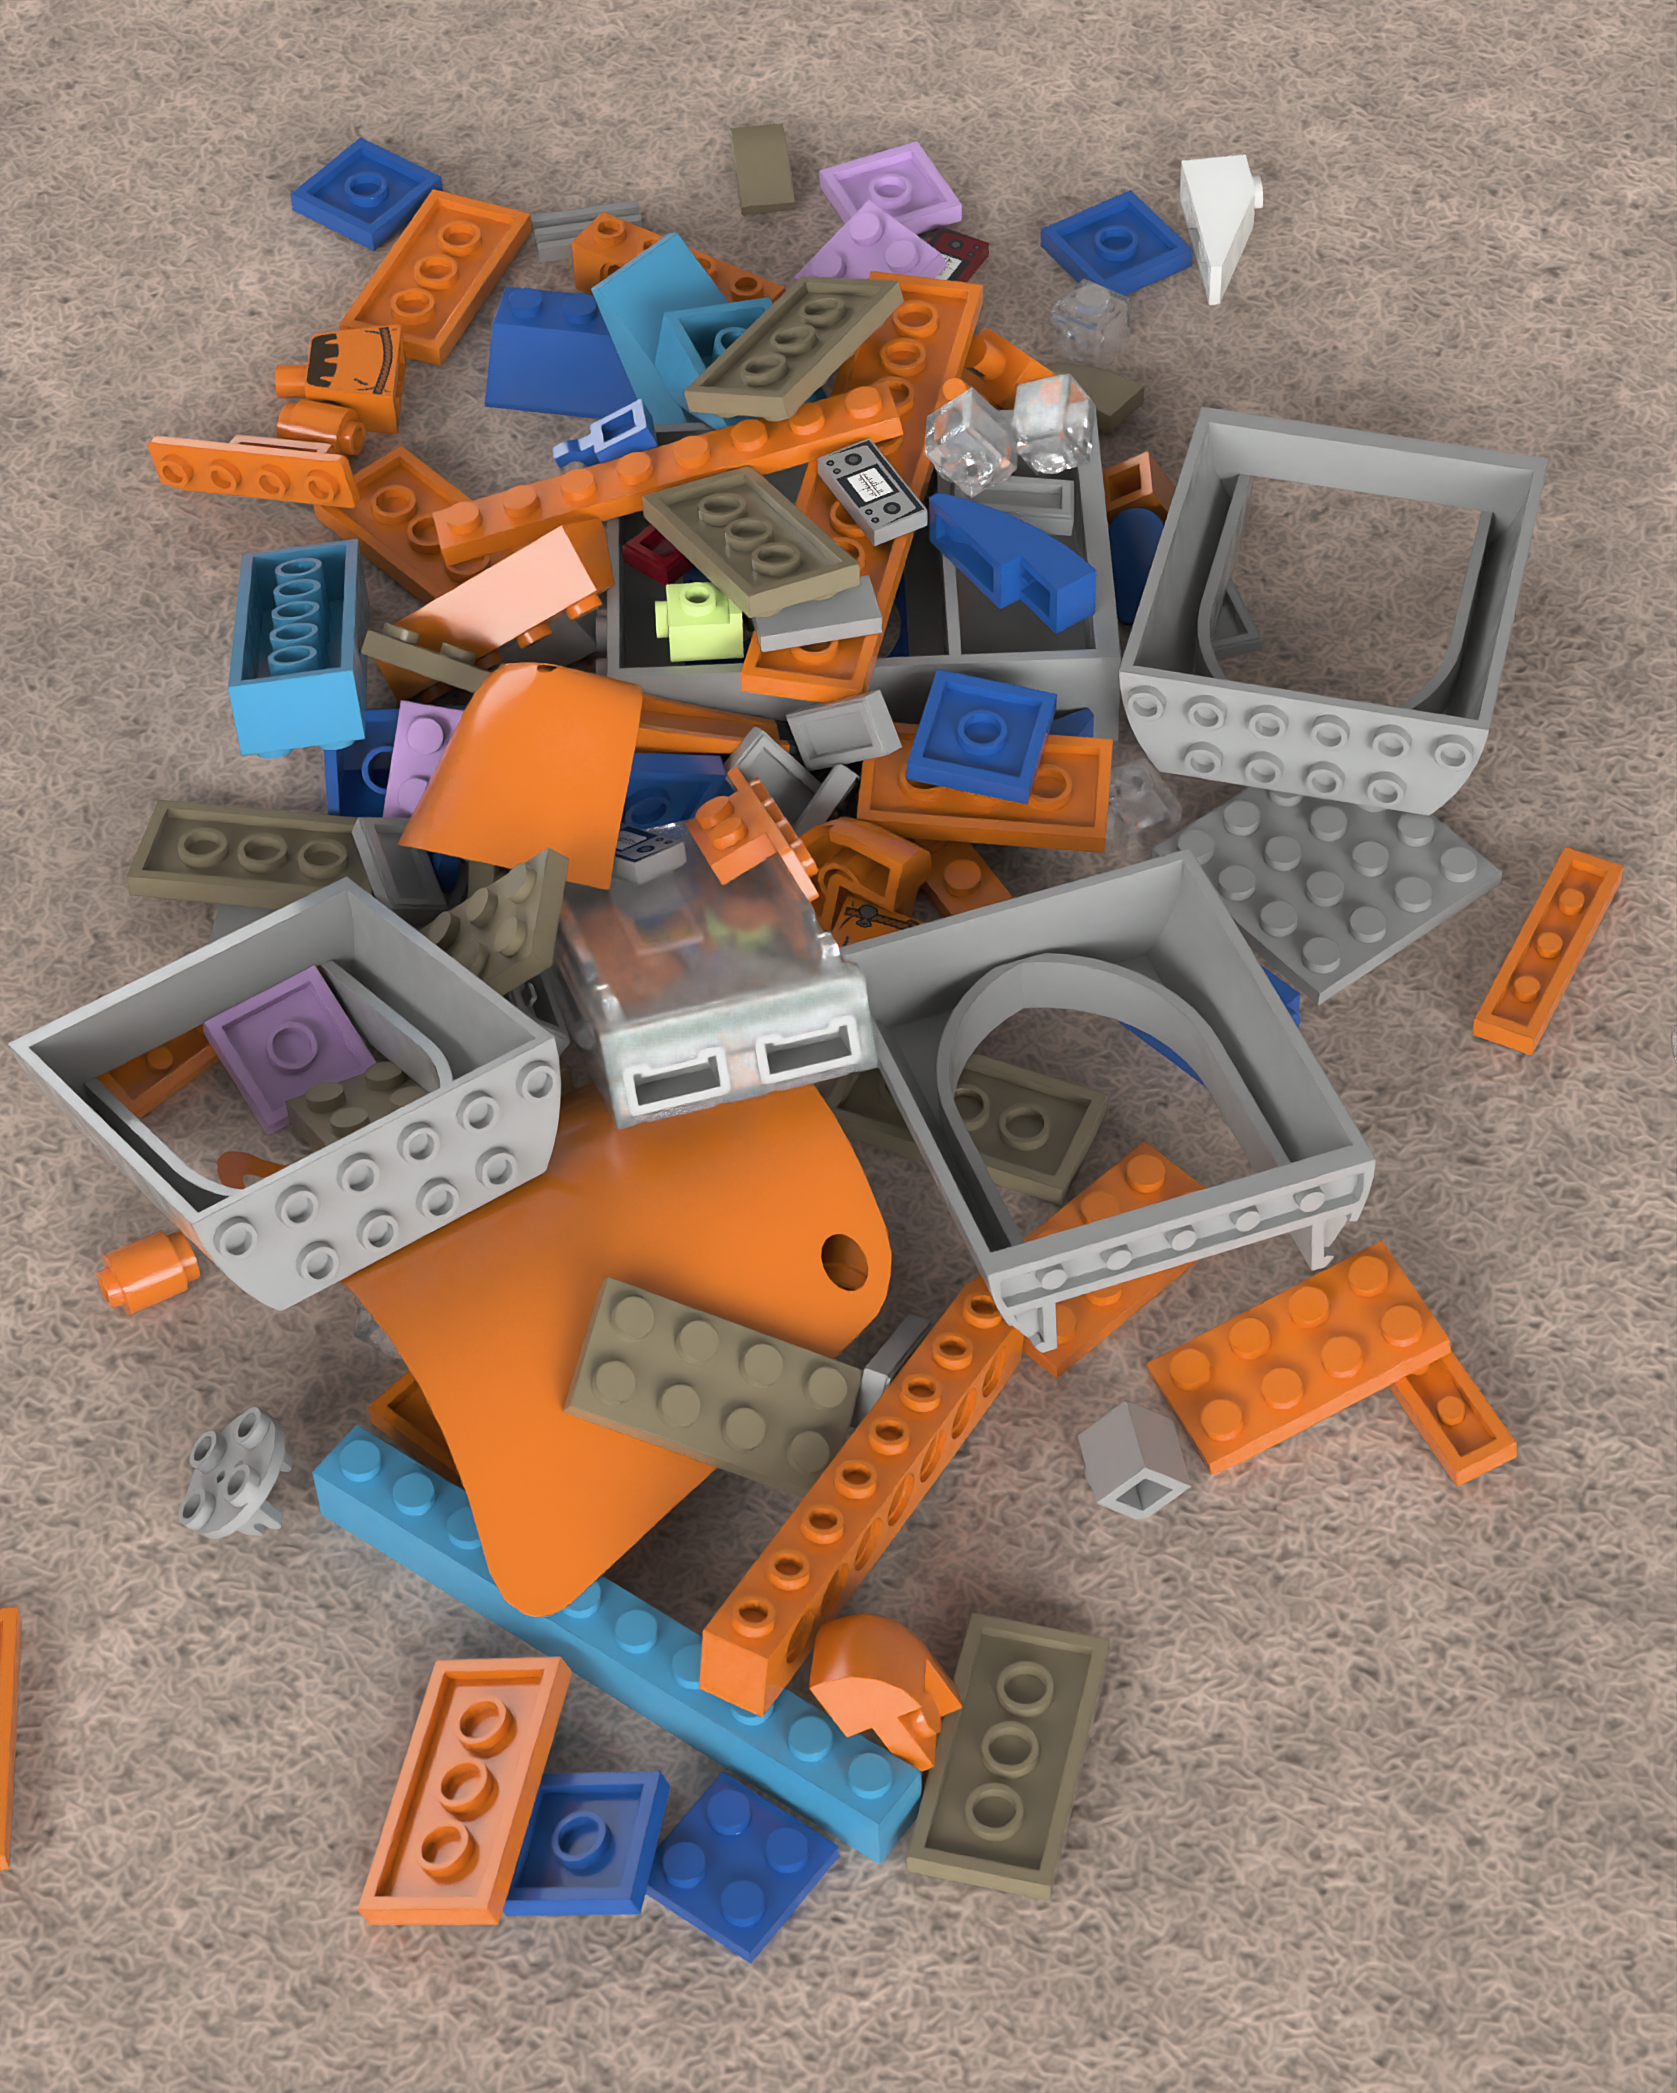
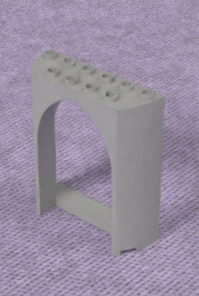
[1119,407,1549,816]
[826,848,1377,1353]
[8,876,561,1312]

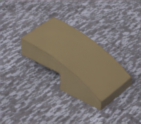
[730,123,795,215]
[1021,364,1144,433]

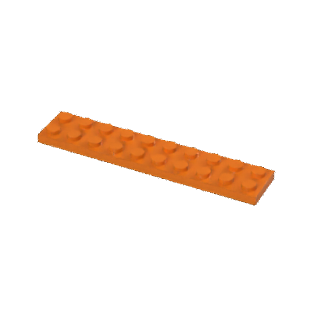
[740,271,983,703]

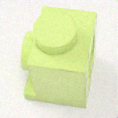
[655,582,744,662]

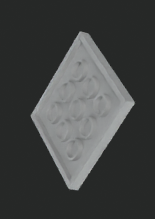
[1151,786,1502,1006]

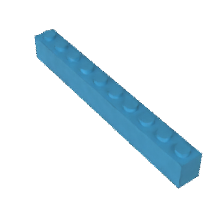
[312,1425,922,1864]

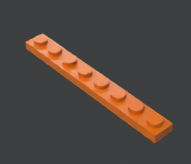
[432,381,904,567]

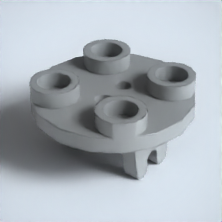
[178,1407,294,1540]

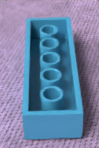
[228,538,369,759]

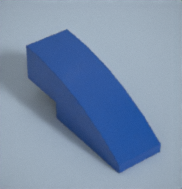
[929,492,1096,634]

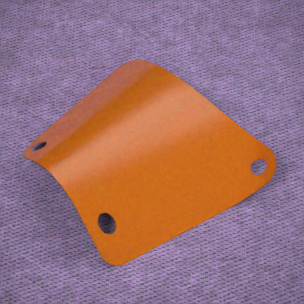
[217,1034,892,1617]

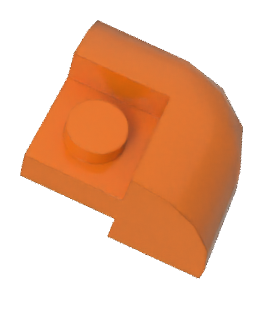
[778,816,932,932]
[809,1613,963,1772]

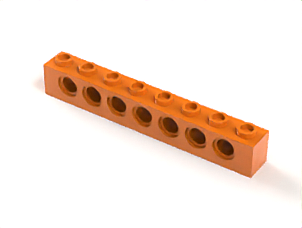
[699,1282,1024,1718]

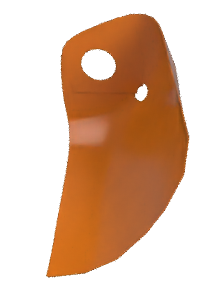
[397,662,643,890]

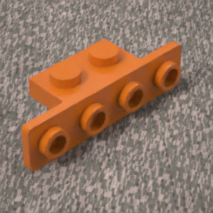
[147,434,360,508]
[684,766,820,903]

